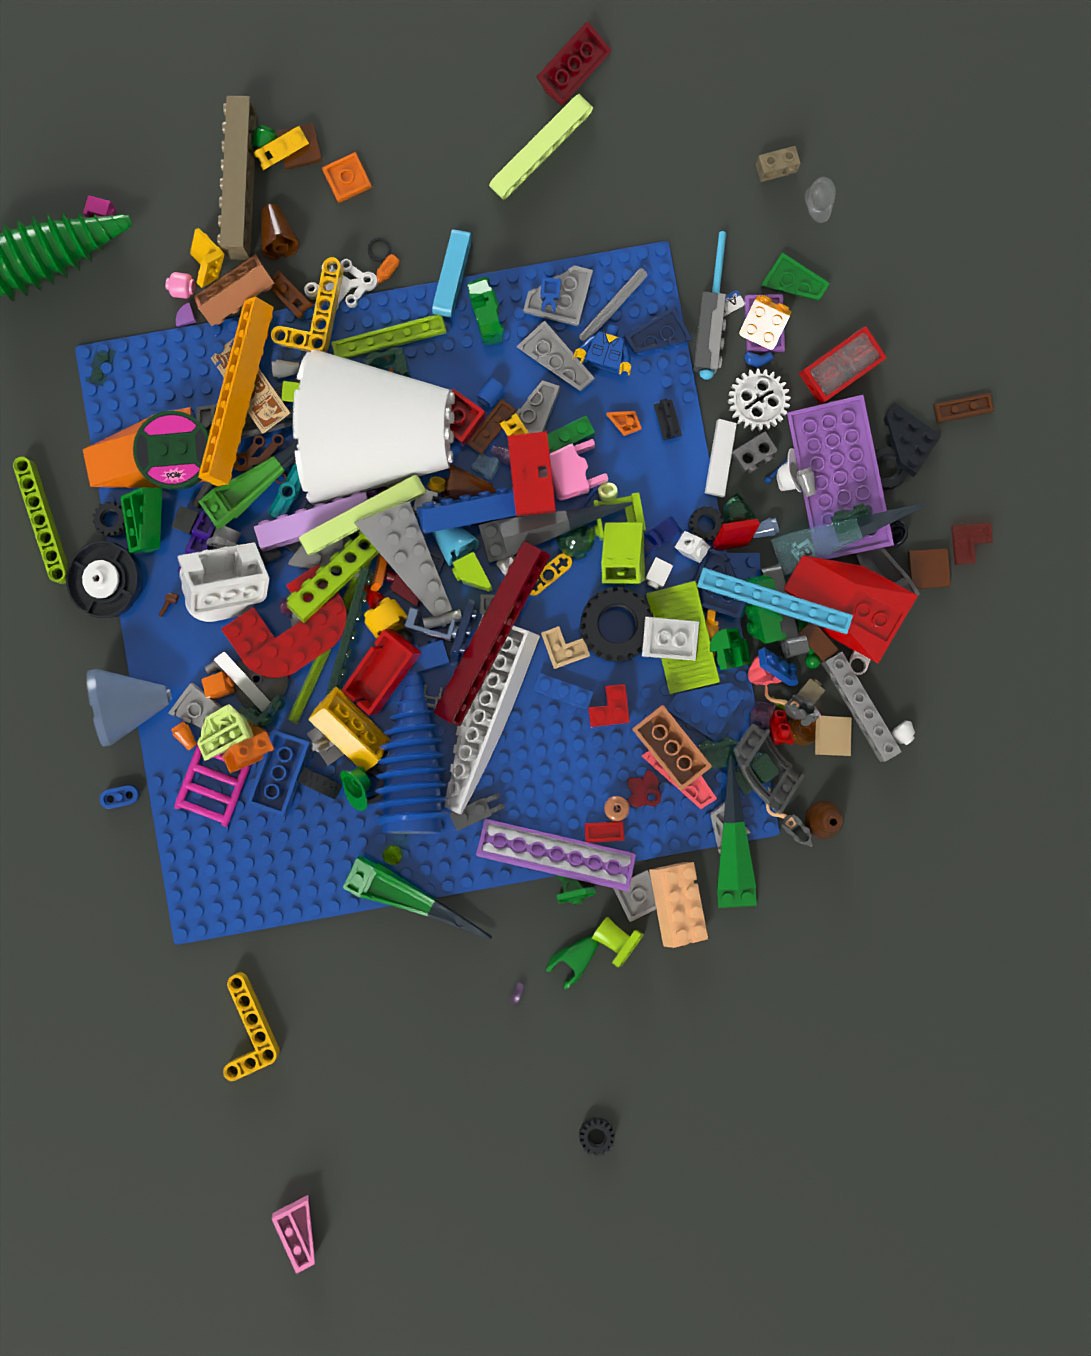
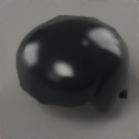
[890,519,908,547]

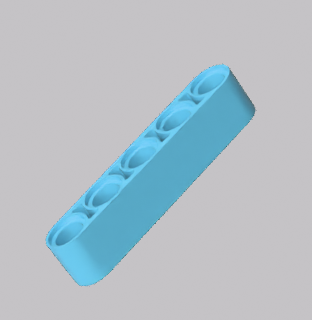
[432,229,472,318]

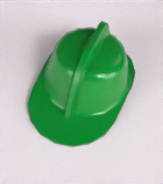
[340,766,371,811]

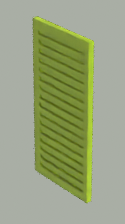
[646,581,720,695]

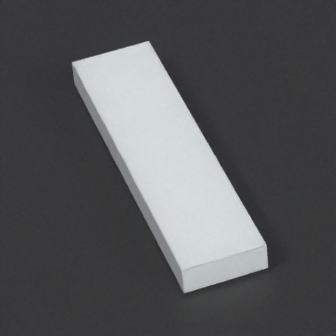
[705,419,737,497]

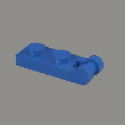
[758,648,799,686]

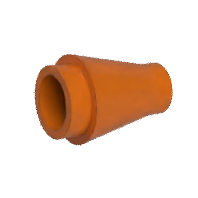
[171,721,197,750]

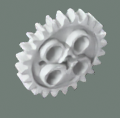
[728,369,790,431]

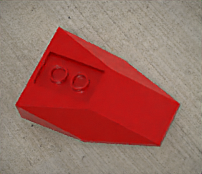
[783,555,918,663]

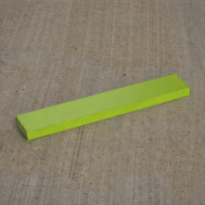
[331,315,447,359]

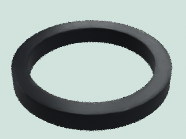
[367,238,391,262]

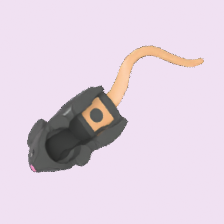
[765,685,821,726]
[766,787,813,847]

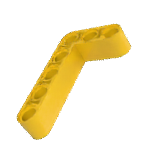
[271,257,344,352]
[223,972,280,1081]

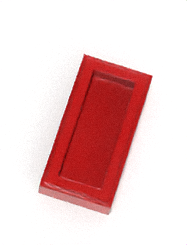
[584,821,624,843]

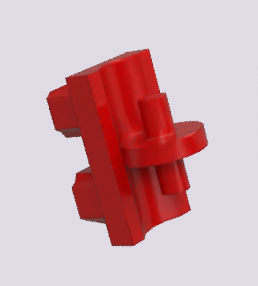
[766,710,794,745]

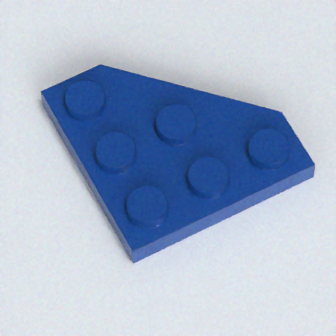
[667,682,746,741]

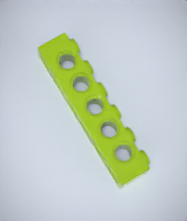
[287,530,379,623]

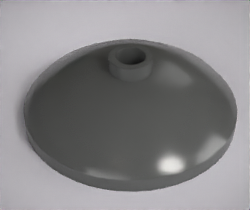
[234,658,289,708]

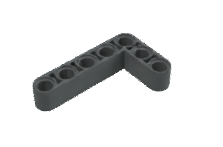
[760,564,809,659]

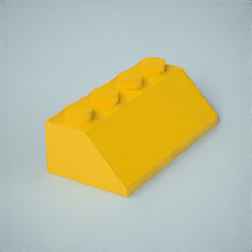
[309,687,391,771]

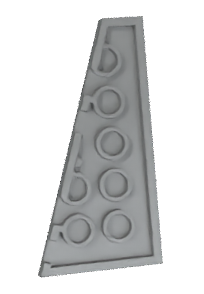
[354,501,452,617]

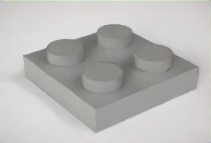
[613,870,656,922]

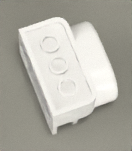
[178,542,269,622]

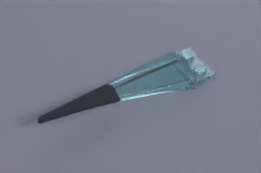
[771,503,926,576]

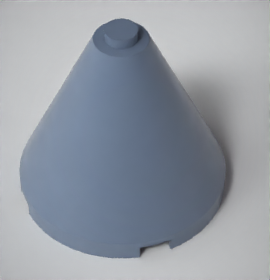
[87,669,172,747]

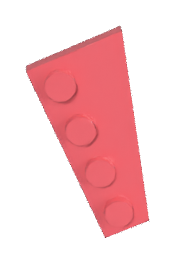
[641,751,717,809]

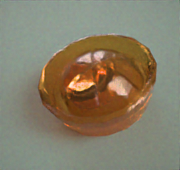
[789,719,816,746]

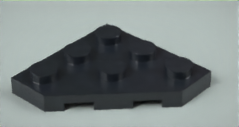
[883,403,941,477]

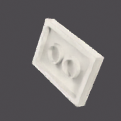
[642,617,699,660]

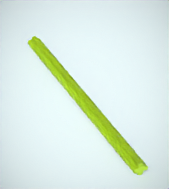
[287,545,373,724]

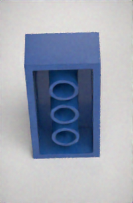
[247,730,312,816]

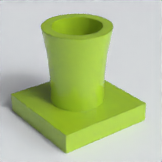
[592,916,644,967]

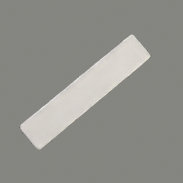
[214,652,274,713]

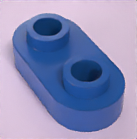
[100,785,140,809]

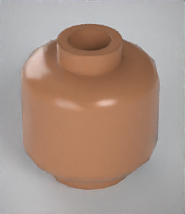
[604,796,630,821]

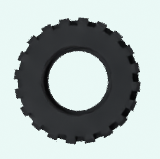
[580,587,654,662]

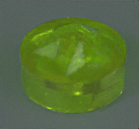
[382,845,403,865]

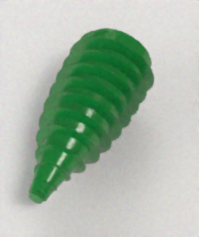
[0,211,133,302]

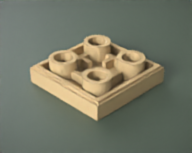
[815,716,852,756]

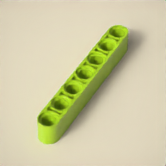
[13,457,69,584]

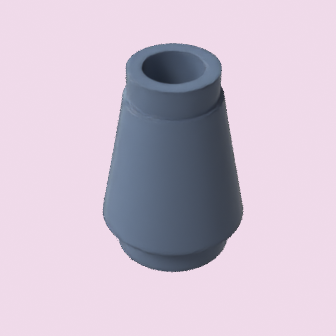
[753,518,780,538]

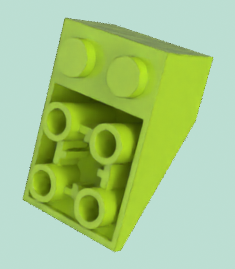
[601,522,645,584]

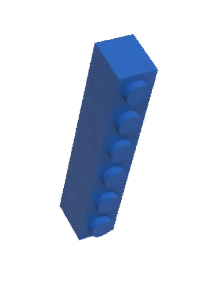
[417,488,516,533]

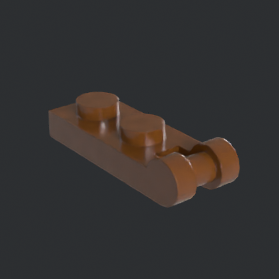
[271,270,313,319]

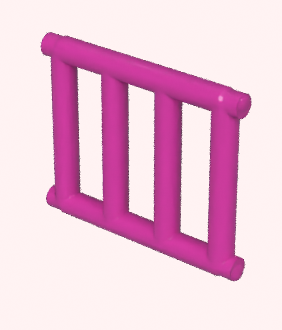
[174,745,251,827]

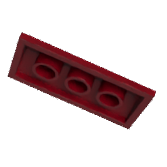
[536,21,612,106]

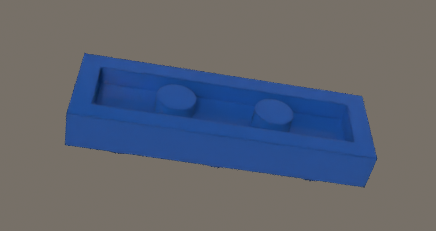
[533,673,593,710]

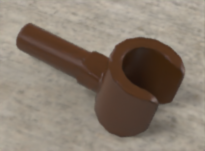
[158,593,179,617]

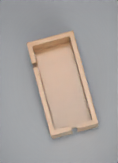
[649,862,708,948]

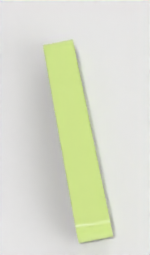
[489,94,593,200]
[299,475,427,556]

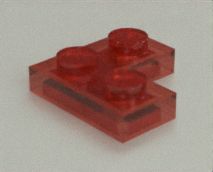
[951,523,993,565]

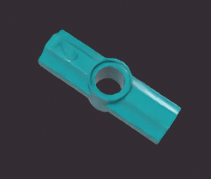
[268,463,302,518]

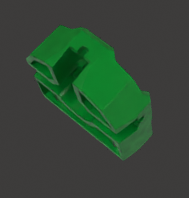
[467,277,505,345]

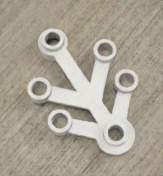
[304,259,377,310]

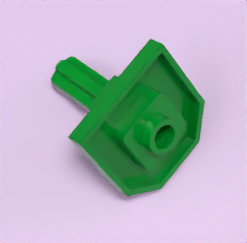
[556,875,596,905]

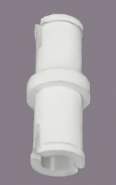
[422,609,462,629]

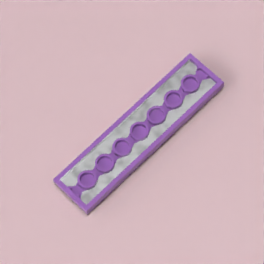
[476,819,636,891]

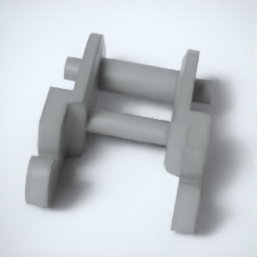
[424,684,443,710]

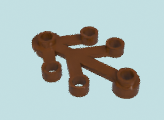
[233,434,296,484]

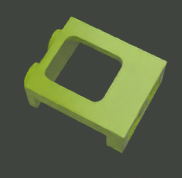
[590,492,646,541]

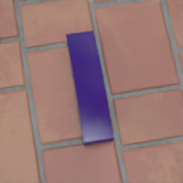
[177,509,216,573]

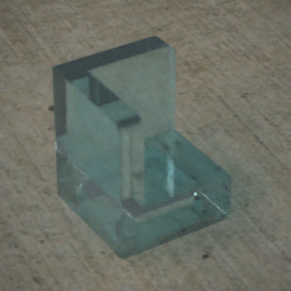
[470,454,500,480]

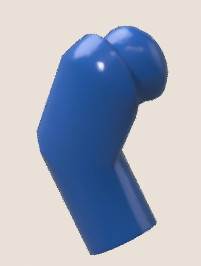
[744,351,773,368]

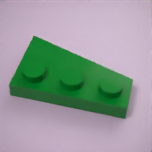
[761,253,830,301]

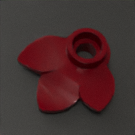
[627,770,662,807]

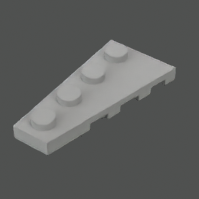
[516,321,595,392]
[168,683,223,729]

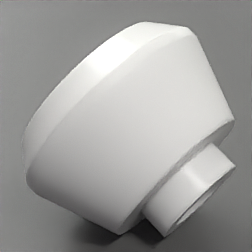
[890,720,915,745]

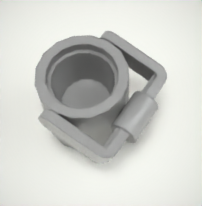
[206,526,241,549]

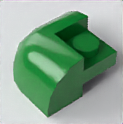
[710,628,752,670]

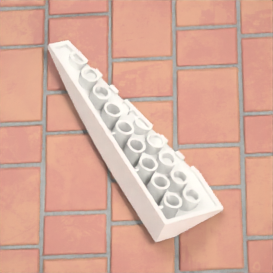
[444,615,540,814]

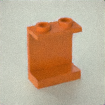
[222,732,274,774]

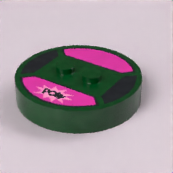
[133,411,210,490]

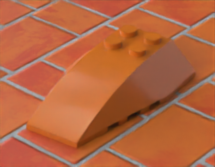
[83,407,205,489]

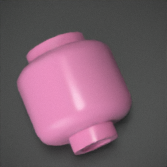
[166,272,196,299]

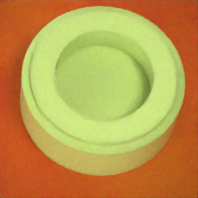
[598,483,618,502]

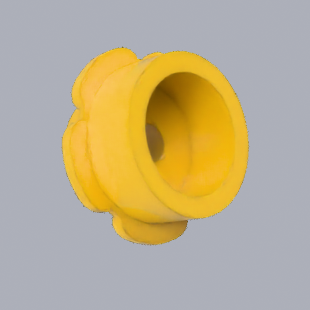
[427,476,445,493]

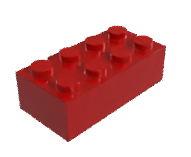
[341,629,421,715]

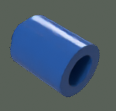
[477,377,505,408]

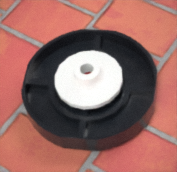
[66,541,143,618]

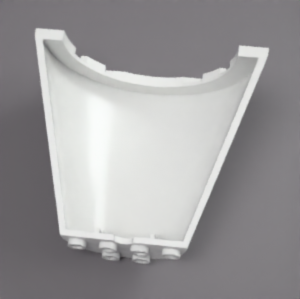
[293,350,455,505]

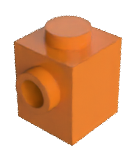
[202,671,235,700]

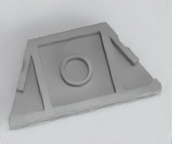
[288,536,361,578]

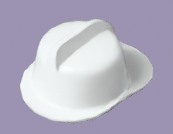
[777,448,802,492]

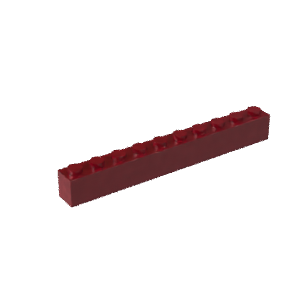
[433,541,550,726]

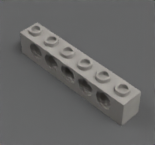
[822,652,902,762]

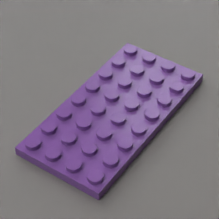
[787,395,894,560]

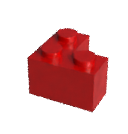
[588,684,630,727]

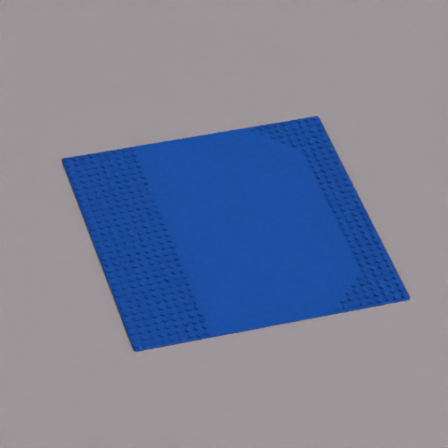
[75,241,780,945]

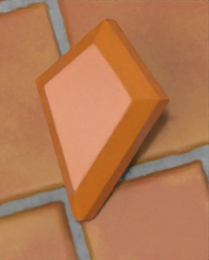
[606,411,642,436]

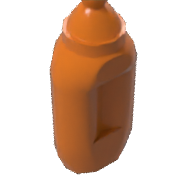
[376,254,400,285]

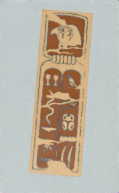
[211,338,290,434]

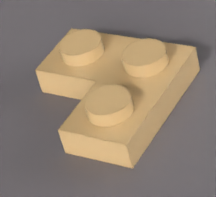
[541,626,590,669]

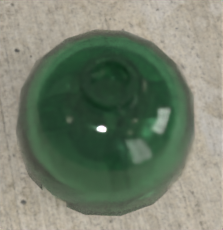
[723,493,757,524]
[556,525,595,559]

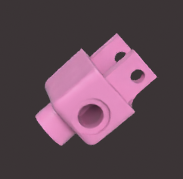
[539,439,608,501]

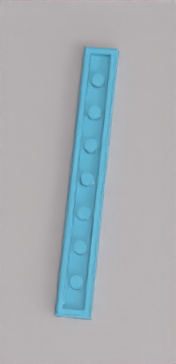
[697,568,853,634]

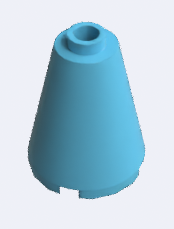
[432,526,479,566]

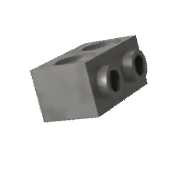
[731,431,778,474]

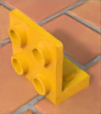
[190,228,225,288]

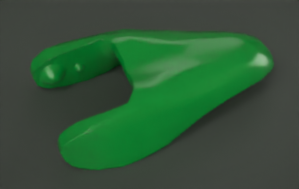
[545,935,599,990]

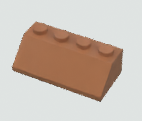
[194,254,274,326]
[632,705,712,791]

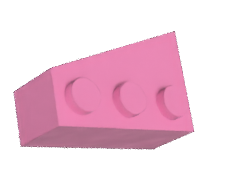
[272,1195,315,1274]

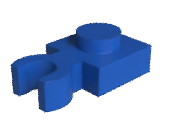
[540,277,561,313]

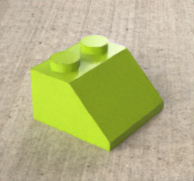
[452,552,493,592]

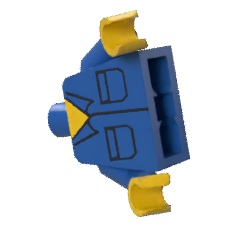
[573,325,631,376]

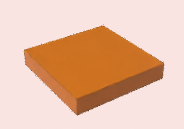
[322,152,372,203]

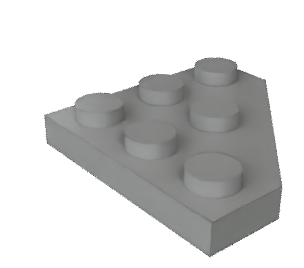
[523,265,593,327]

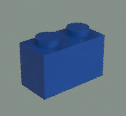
[411,638,450,673]

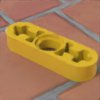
[530,554,572,596]

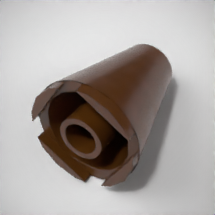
[261,203,299,260]
[442,464,496,500]
[805,801,844,839]

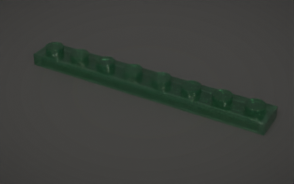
[325,567,373,697]

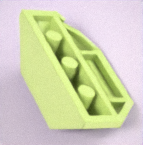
[197,704,254,761]

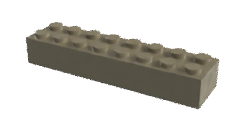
[217,96,257,260]

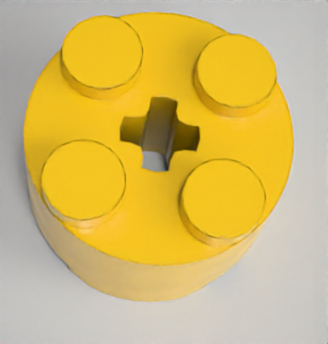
[364,597,408,639]

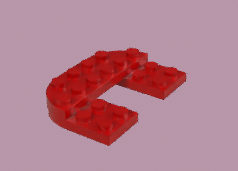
[221,564,347,678]

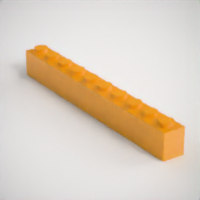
[198,297,274,486]

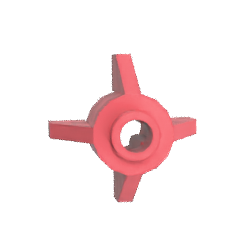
[747,656,782,685]

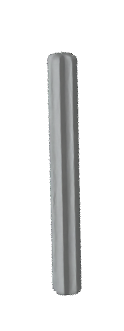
[579,268,647,342]

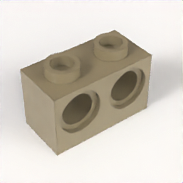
[756,146,801,182]

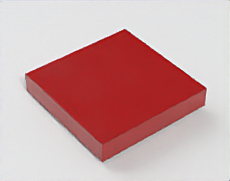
[711,519,760,551]

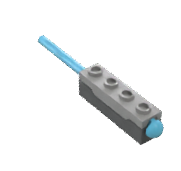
[693,231,728,380]

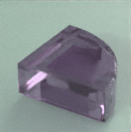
[509,982,524,1006]

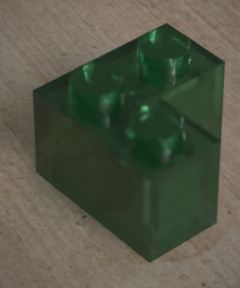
[735,753,780,795]

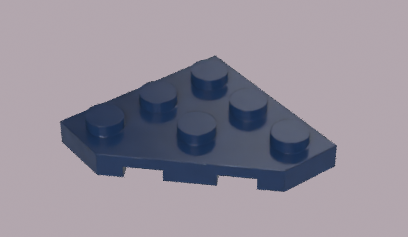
[695,548,748,620]

